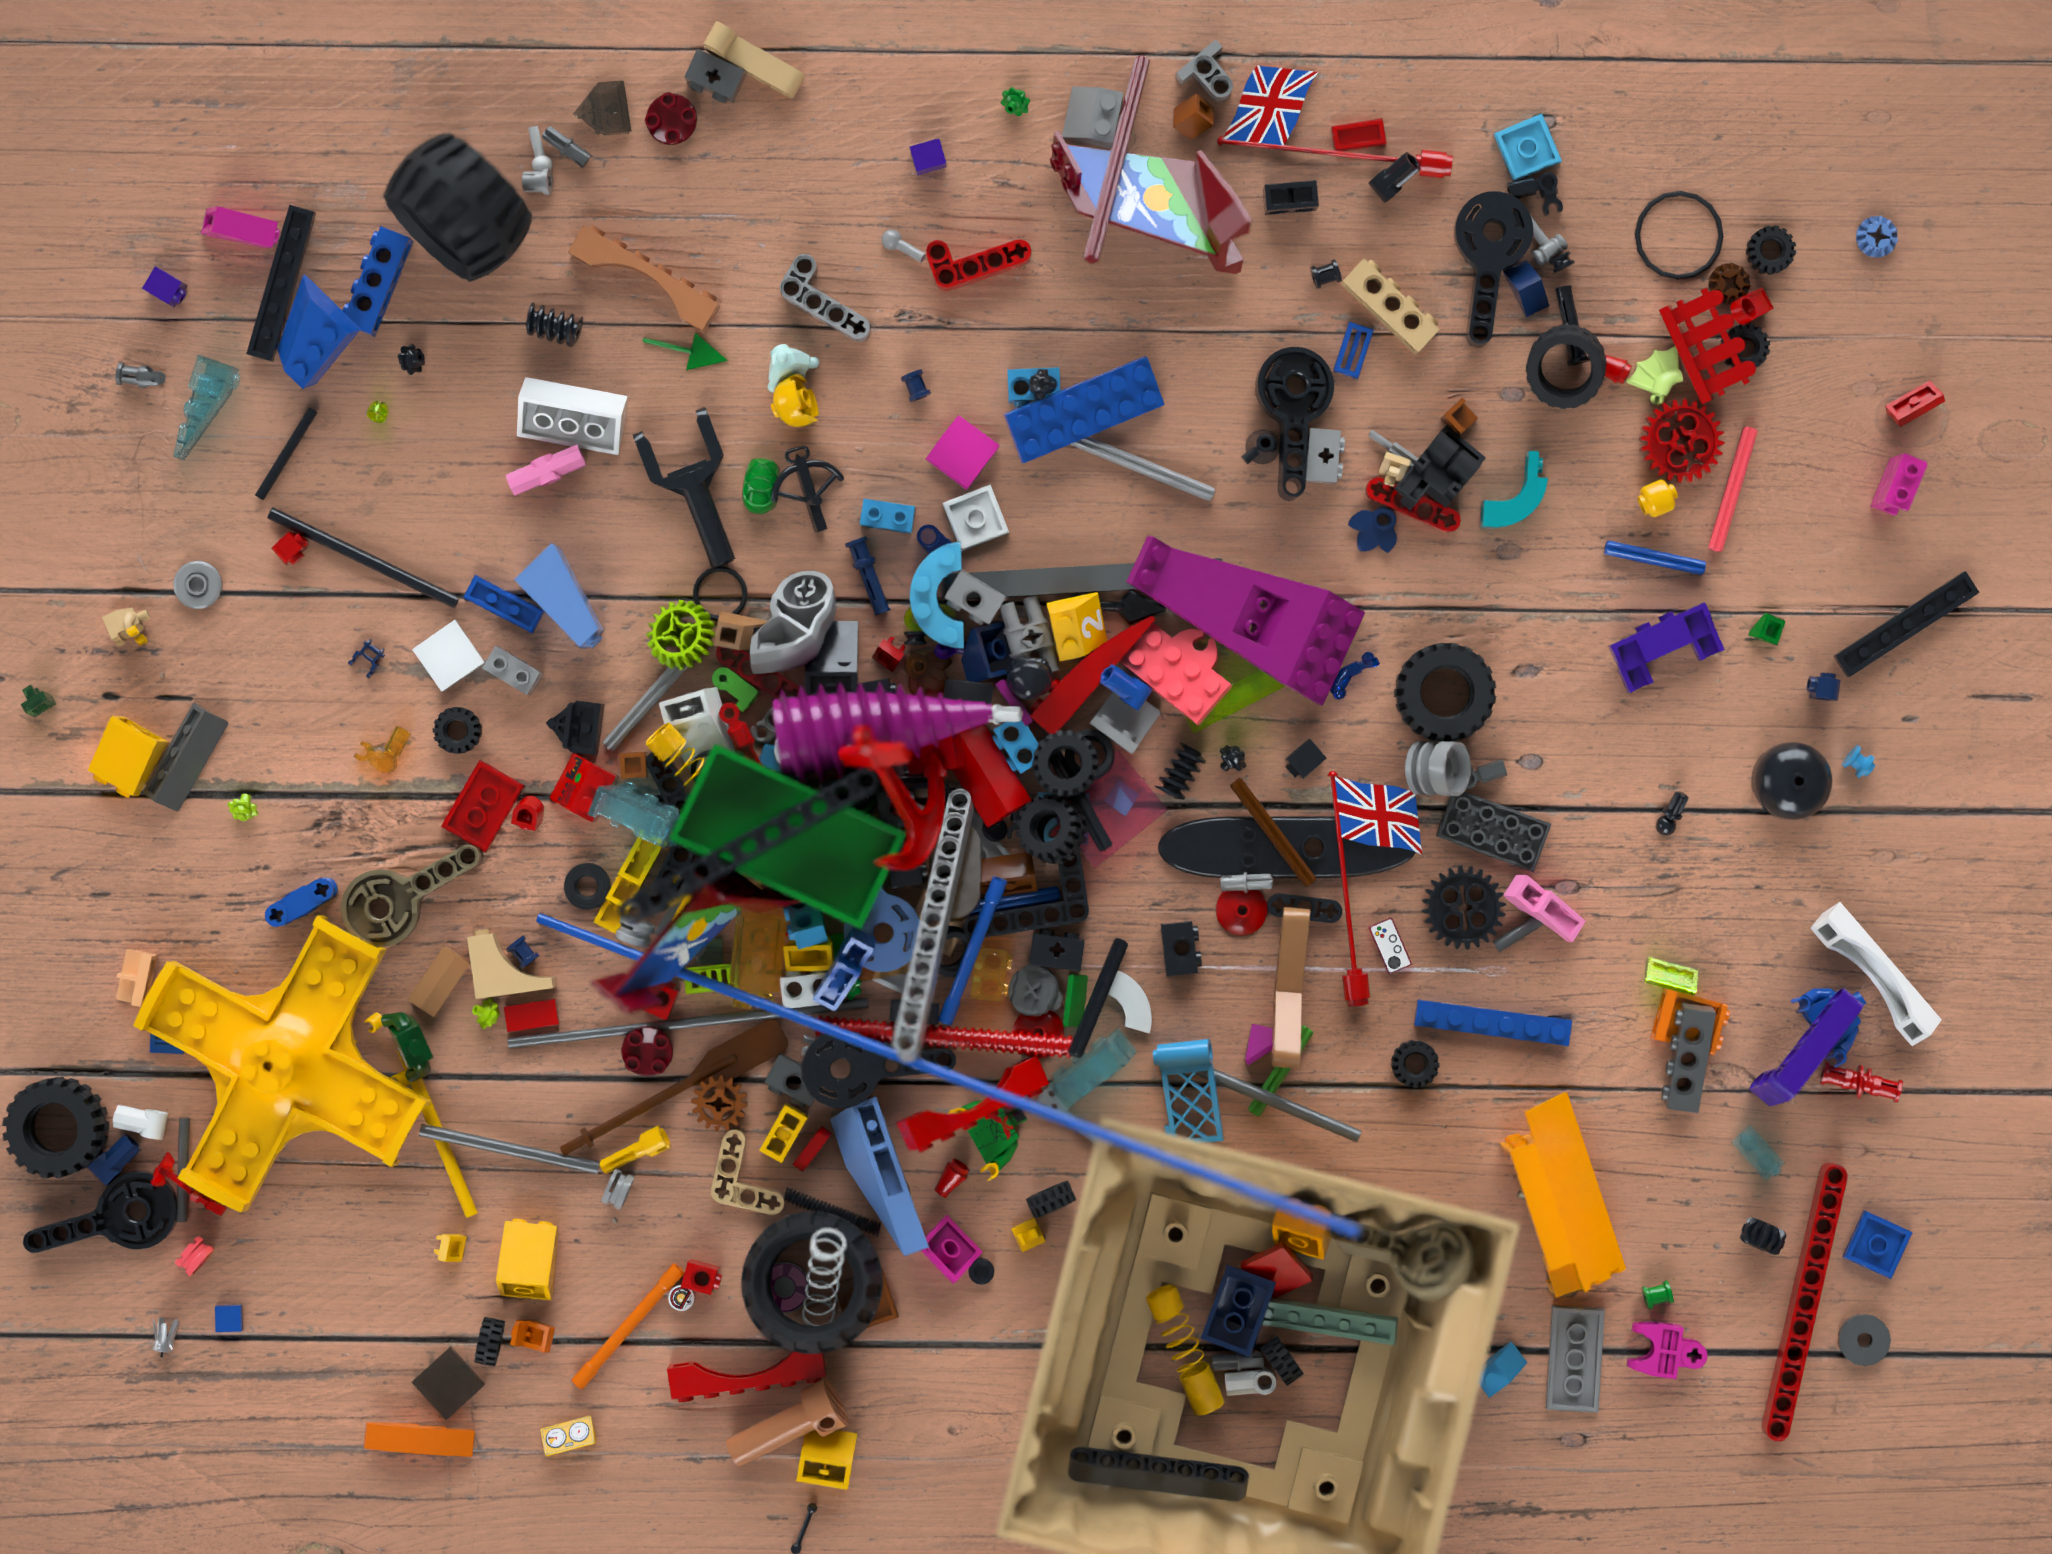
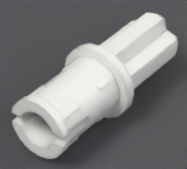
[988,704,1023,725]

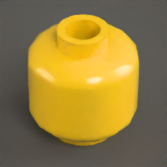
[1637,480,1678,518]

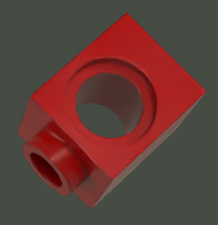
[643,981,680,1020]
[681,1259,722,1295]

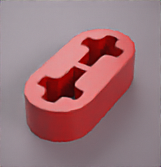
[792,1126,832,1172]

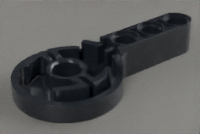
[1454,191,1533,348]
[1255,347,1334,501]
[801,1030,956,1109]
[23,1170,177,1253]

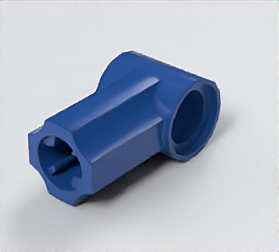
[1099,664,1153,711]

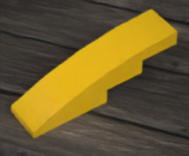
[593,829,665,934]

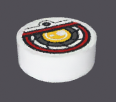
[668,1284,695,1311]

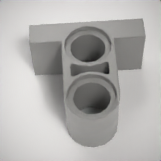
[1175,39,1233,102]

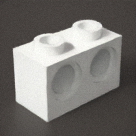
[780,970,828,1008]

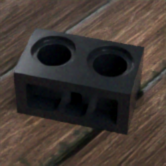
[1263,180,1319,215]

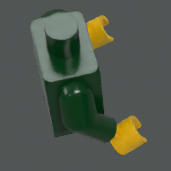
[364,1012,433,1086]

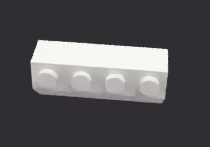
[517,377,628,455]

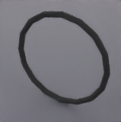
[1635,191,1724,280]

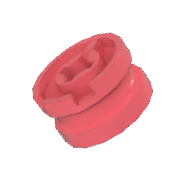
[174,1236,215,1277]

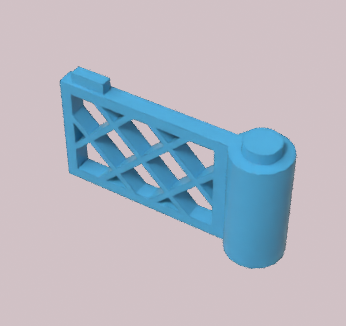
[1153,1039,1224,1143]

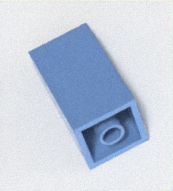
[514,543,604,649]

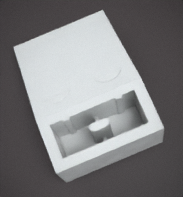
[659,687,736,772]

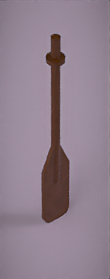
[560,1019,788,1156]

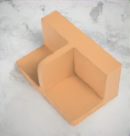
[116,949,158,1007]

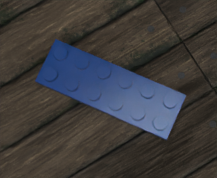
[1003,356,1165,463]

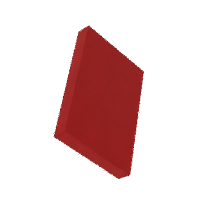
[441,760,525,853]

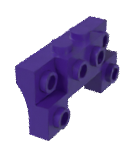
[1608,602,1725,693]

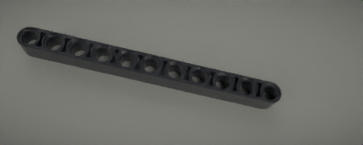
[619,769,878,925]

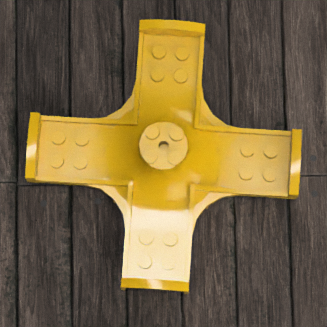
[133,915,432,1213]

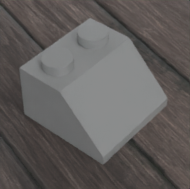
[1062,87,1124,149]

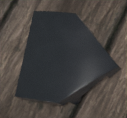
[546,701,605,755]

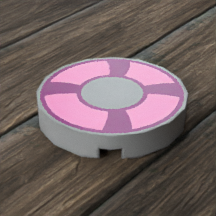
[771,1261,810,1313]

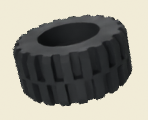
[1394,643,1496,742]
[2,1077,109,1178]

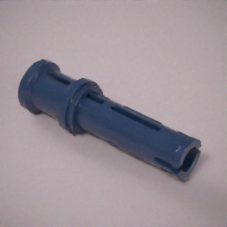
[845,536,890,616]

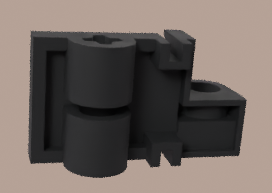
[1394,425,1486,510]

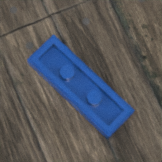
[463,575,545,634]

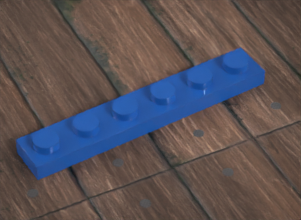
[1414,999,1572,1046]

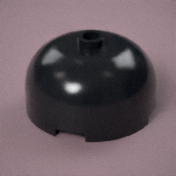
[1751,742,1833,820]

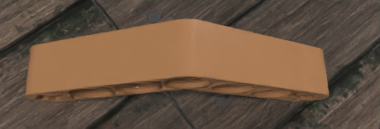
[1272,907,1310,1069]

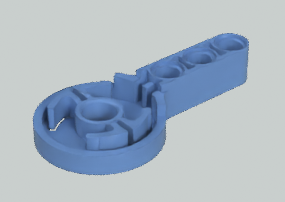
[844,883,920,972]

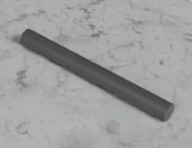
[176,1118,190,1222]

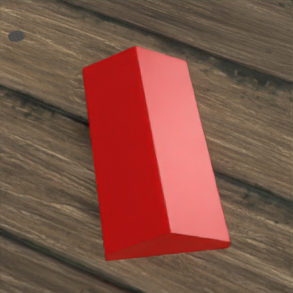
[952,724,1032,828]

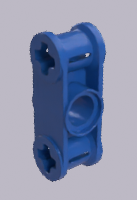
[265,878,338,927]

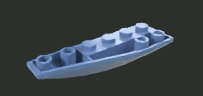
[830,1097,929,1256]

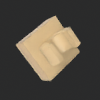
[1377,452,1411,487]

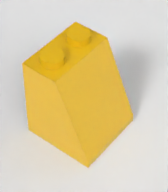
[88,716,169,798]
[496,1219,559,1301]

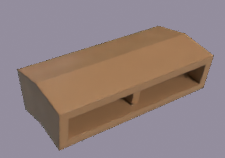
[407,946,470,1017]

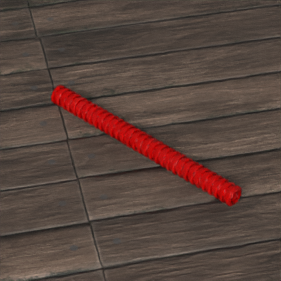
[815,1015,1073,1058]

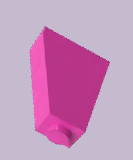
[201,206,280,249]

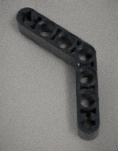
[646,752,697,912]

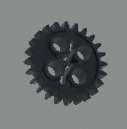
[1421,866,1506,950]

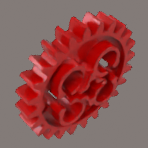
[1639,399,1725,483]

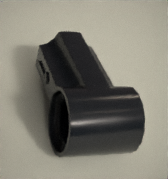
[1368,152,1421,203]

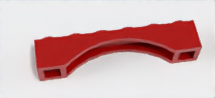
[896,1056,1050,1153]
[667,1351,827,1403]

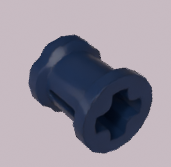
[901,369,931,402]
[505,935,540,970]

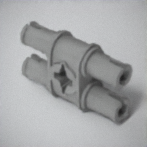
[999,595,1060,672]

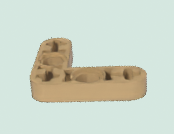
[711,1128,785,1215]

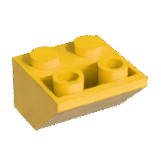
[796,1430,858,1490]

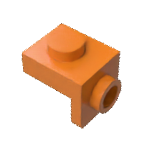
[510,1319,555,1353]

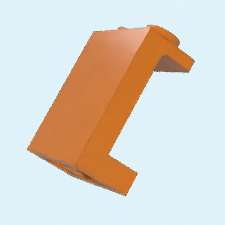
[1650,988,1730,1055]

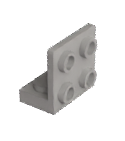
[1090,692,1161,754]

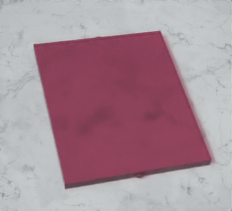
[1054,750,1168,868]

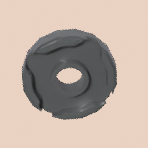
[1838,1314,1891,1366]

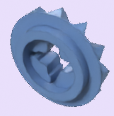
[1856,216,1898,258]

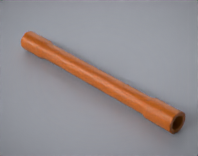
[571,1263,685,1390]

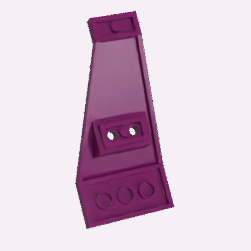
[1126,536,1365,706]

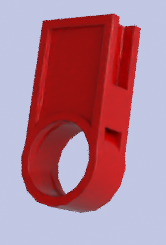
[1730,287,1774,325]

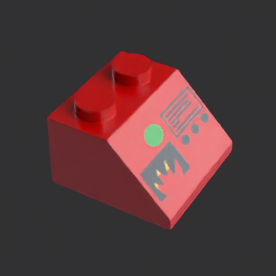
[549,752,619,822]

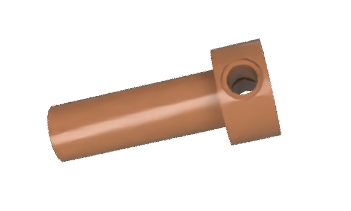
[726,1378,848,1467]

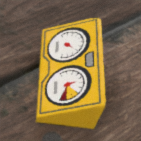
[540,1415,597,1457]

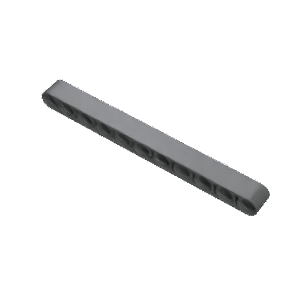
[893,789,974,1063]

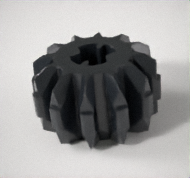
[1740,1217,1787,1255]

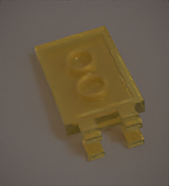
[729,911,787,1009]

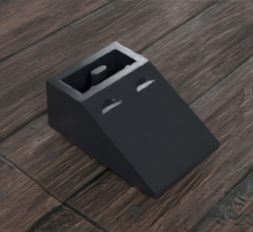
[805,621,859,696]

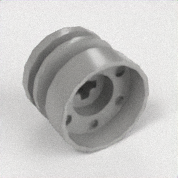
[1405,741,1471,796]

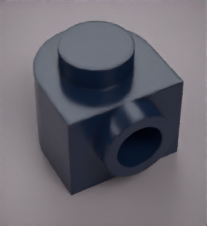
[1807,673,1841,701]

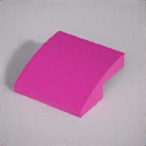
[925,415,1000,490]

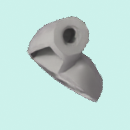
[750,571,836,674]

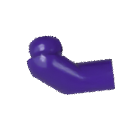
[934,641,967,660]

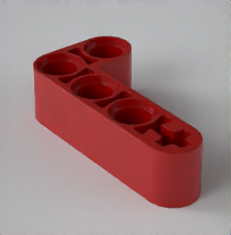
[926,239,1031,291]

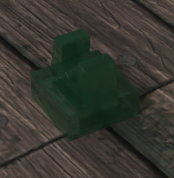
[21,685,56,717]

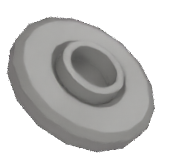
[173,561,222,609]

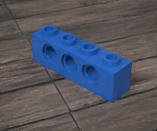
[342,226,414,337]

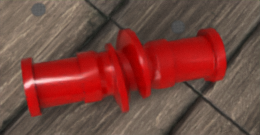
[1820,1062,1903,1103]

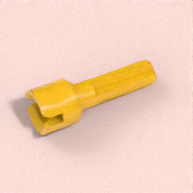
[599,1125,671,1174]

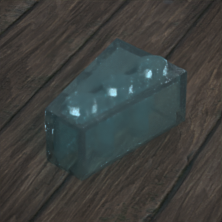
[588,782,681,847]
[1048,1028,1137,1109]

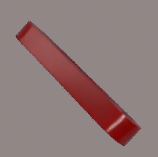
[1365,477,1461,533]
[716,646,800,699]

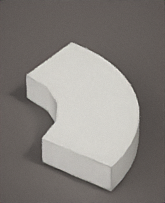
[1108,970,1152,1034]

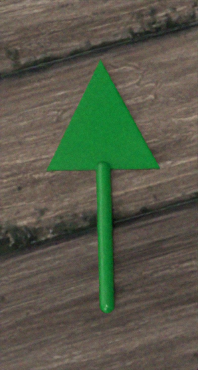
[643,333,728,370]

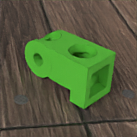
[712,667,761,713]

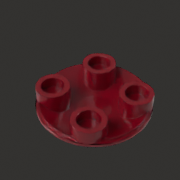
[645,92,697,145]
[621,1026,673,1076]

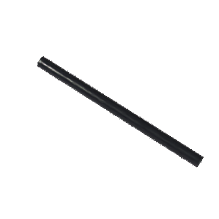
[267,507,460,608]

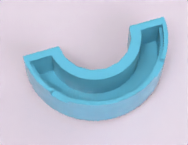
[910,542,964,648]

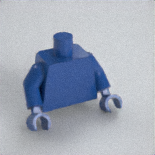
[1791,988,1866,1067]

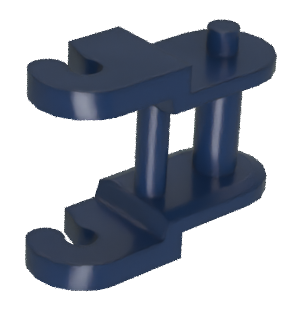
[348,639,385,679]

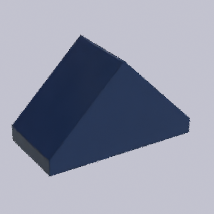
[1503,260,1550,318]

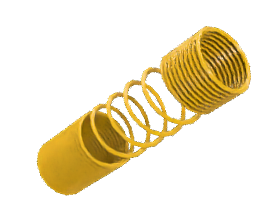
[646,723,704,786]
[1145,1285,1225,1416]

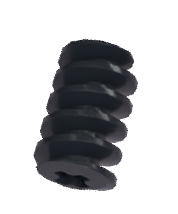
[526,302,583,347]
[1154,742,1206,800]

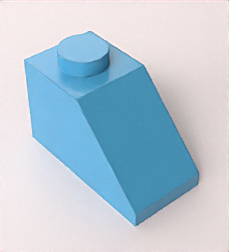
[1479,1341,1527,1398]

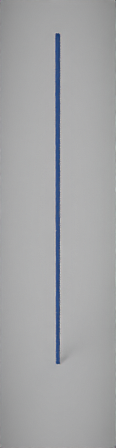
[536,913,1361,1238]

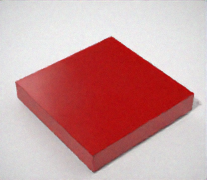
[1240,1241,1313,1298]

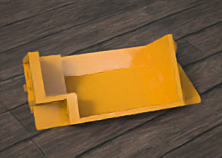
[1500,1092,1626,1297]

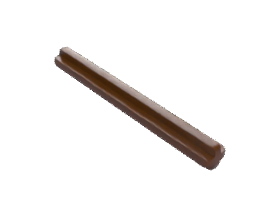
[1230,778,1316,887]

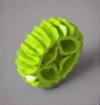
[646,600,715,670]

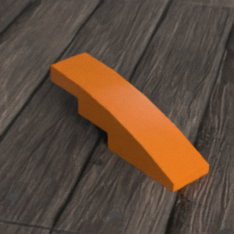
[363,1422,475,1457]

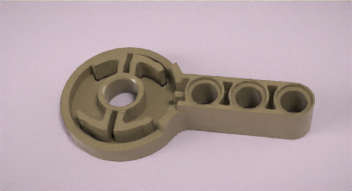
[341,845,483,947]
[1330,1220,1474,1300]

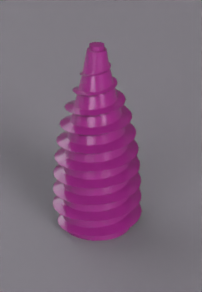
[773,681,993,786]

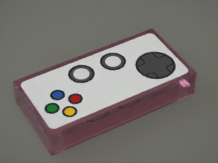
[1368,917,1413,975]

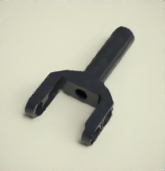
[632,407,736,568]

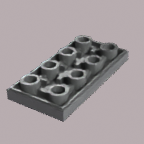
[1436,791,1551,872]

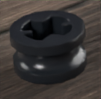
[1549,251,1575,273]
[904,631,927,645]

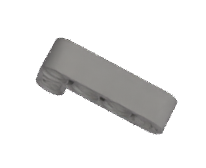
[780,254,871,342]

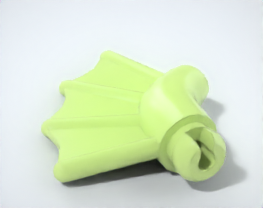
[1626,346,1683,405]

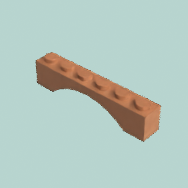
[568,225,720,333]

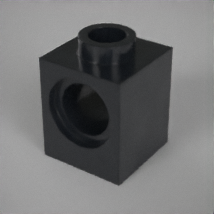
[1285,739,1327,779]

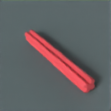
[1708,427,1758,552]

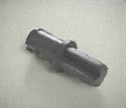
[542,127,592,168]

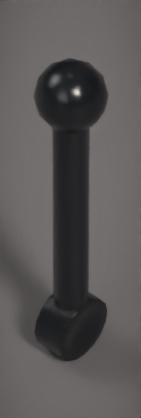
[791,1503,817,1554]

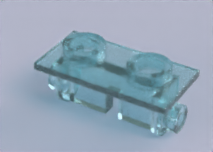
[1731,1125,1785,1180]

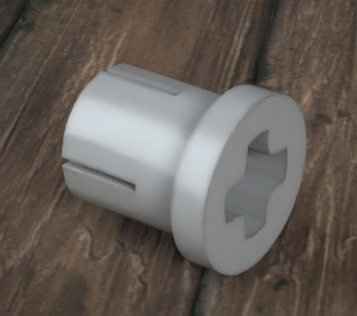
[522,168,553,195]

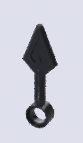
[1068,590,1166,624]

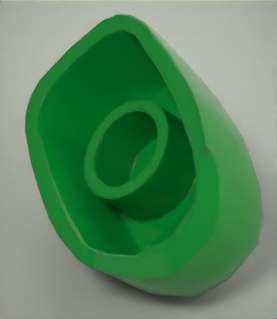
[742,458,780,514]

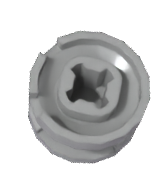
[615,916,656,947]
[601,1169,635,1210]

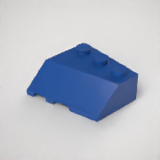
[277,275,361,389]

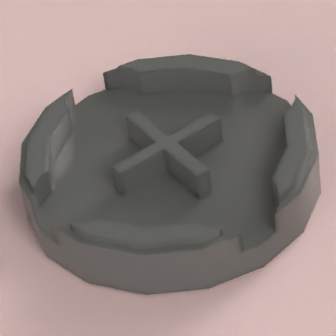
[1008,965,1059,1016]

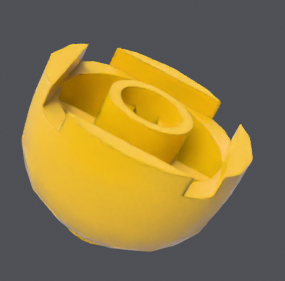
[771,374,819,427]

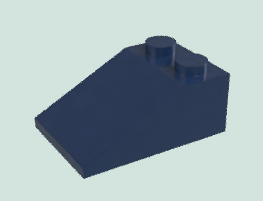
[1200,1265,1276,1357]

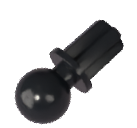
[1656,791,1689,836]

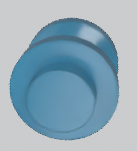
[1842,745,1875,778]

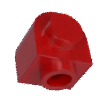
[271,532,309,565]
[511,796,544,831]

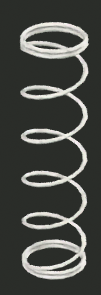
[802,1228,846,1326]

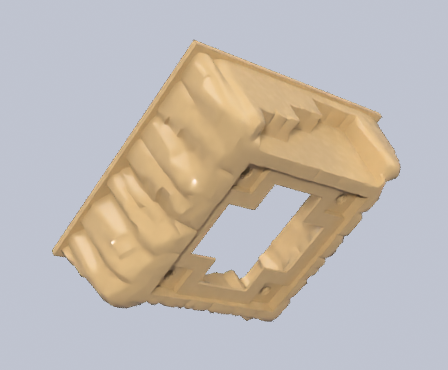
[996,1117,1520,1554]

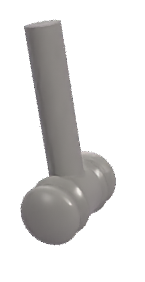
[1516,210,1568,266]

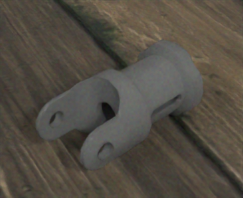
[115,362,166,389]

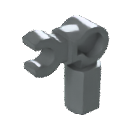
[1465,749,1507,790]

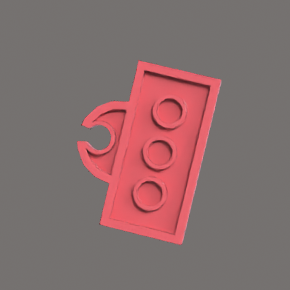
[1119,623,1232,725]

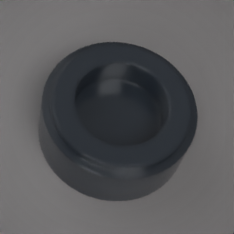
[968,1258,994,1285]

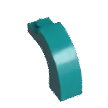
[1480,451,1548,529]

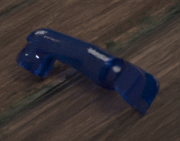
[1330,652,1380,700]

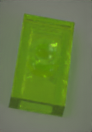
[1644,957,1699,996]

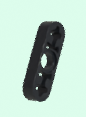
[1267,893,1342,923]

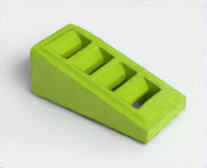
[684,962,738,994]

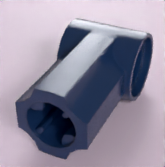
[88,1134,141,1186]

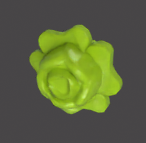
[227,794,258,821]
[472,998,500,1029]

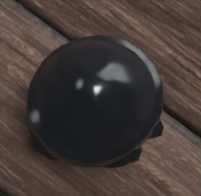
[1005,657,1053,700]

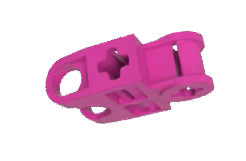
[1626,1321,1708,1379]

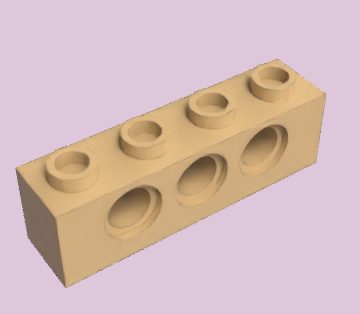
[1341,259,1440,355]

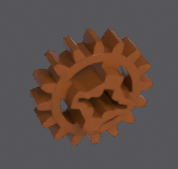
[691,1074,748,1131]

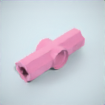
[506,445,586,496]

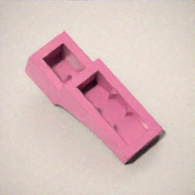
[1503,875,1586,942]

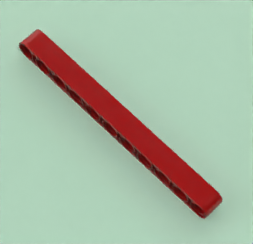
[1762,1162,1848,1442]

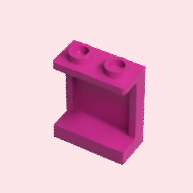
[1870,453,1928,516]

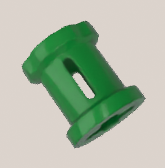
[1642,1280,1674,1309]

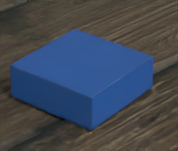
[215,1304,243,1332]

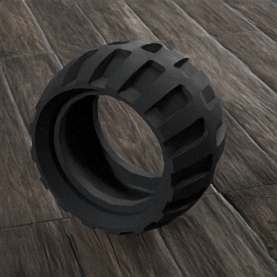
[383,133,532,282]
[741,1211,883,1354]

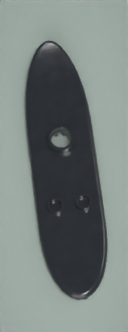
[1158,816,1416,878]

